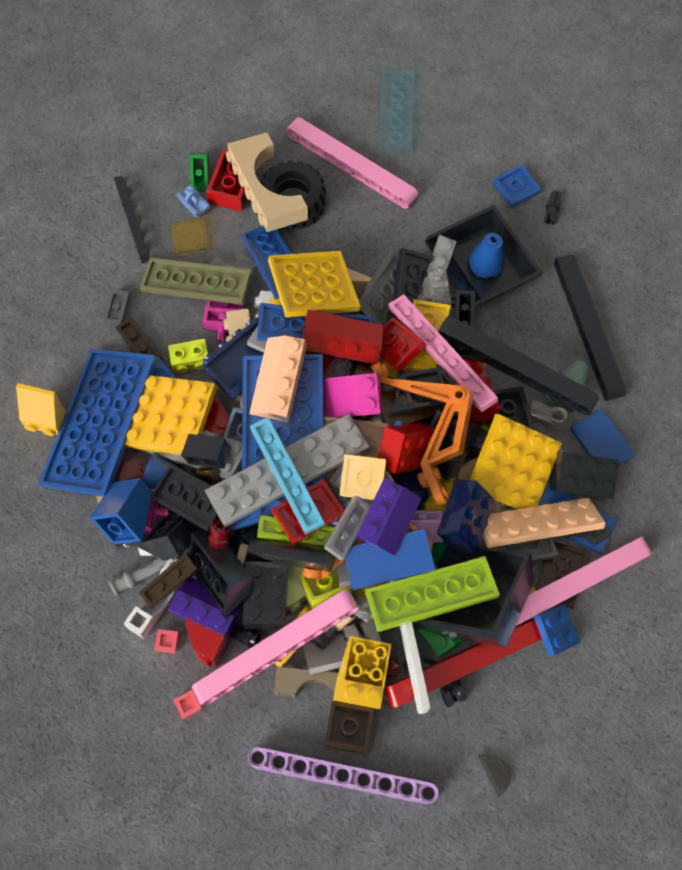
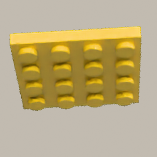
[268,251,361,318]
[125,375,217,455]
[466,414,562,509]

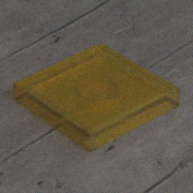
[170,218,210,256]

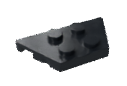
[391,367,456,416]

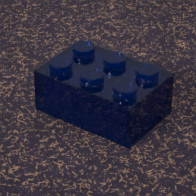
[437,479,495,554]

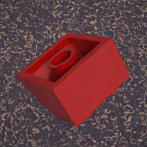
[185,619,229,667]

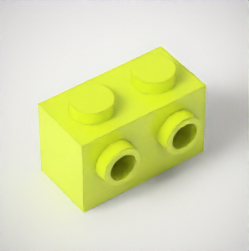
[168,339,208,374]

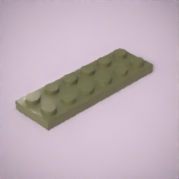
[140,258,253,305]

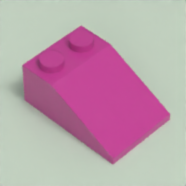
[323,373,383,418]

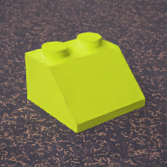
[299,568,353,610]

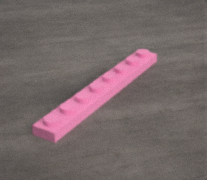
[388,294,498,412]

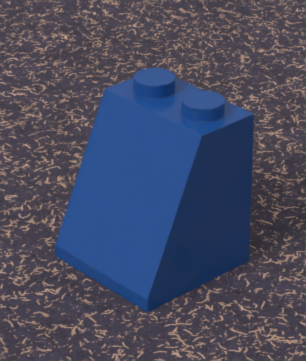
[89,478,152,545]

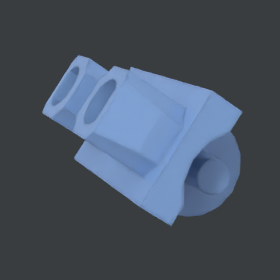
[177,185,210,218]

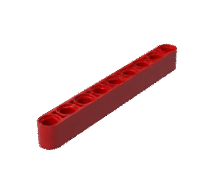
[384,618,542,708]

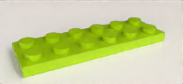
[365,556,500,632]

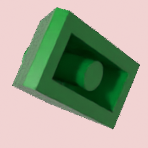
[189,152,210,190]

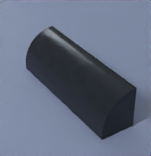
[247,537,336,572]

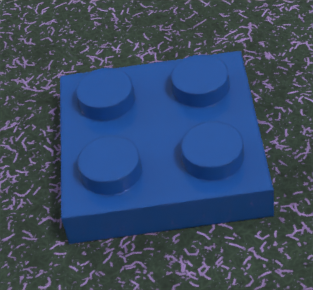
[492,165,541,208]
[534,604,580,657]

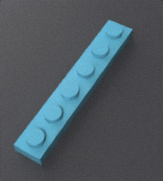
[250,418,325,535]

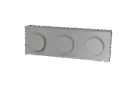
[324,496,370,560]

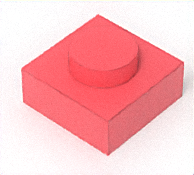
[154,629,179,653]
[173,690,203,720]

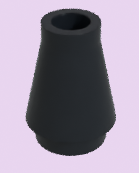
[229,625,261,649]

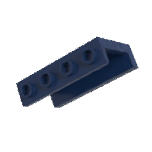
[202,317,264,401]

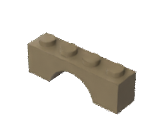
[274,664,338,697]

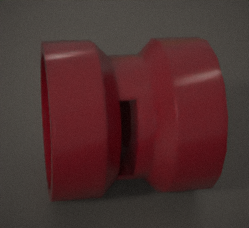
[208,520,231,549]

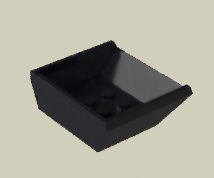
[424,205,543,309]
[412,542,534,648]

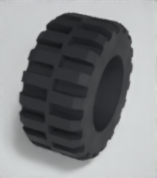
[260,160,326,230]

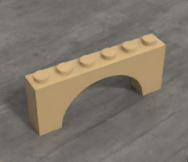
[226,132,308,232]

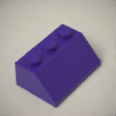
[356,478,421,556]
[168,577,244,640]

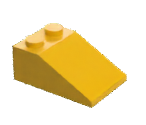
[16,383,66,436]

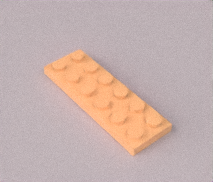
[476,498,605,548]

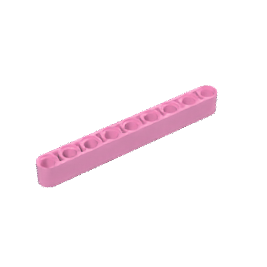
[286,117,419,209]
[516,536,653,626]
[192,589,359,706]

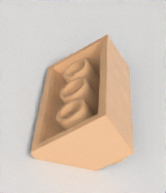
[249,336,307,422]

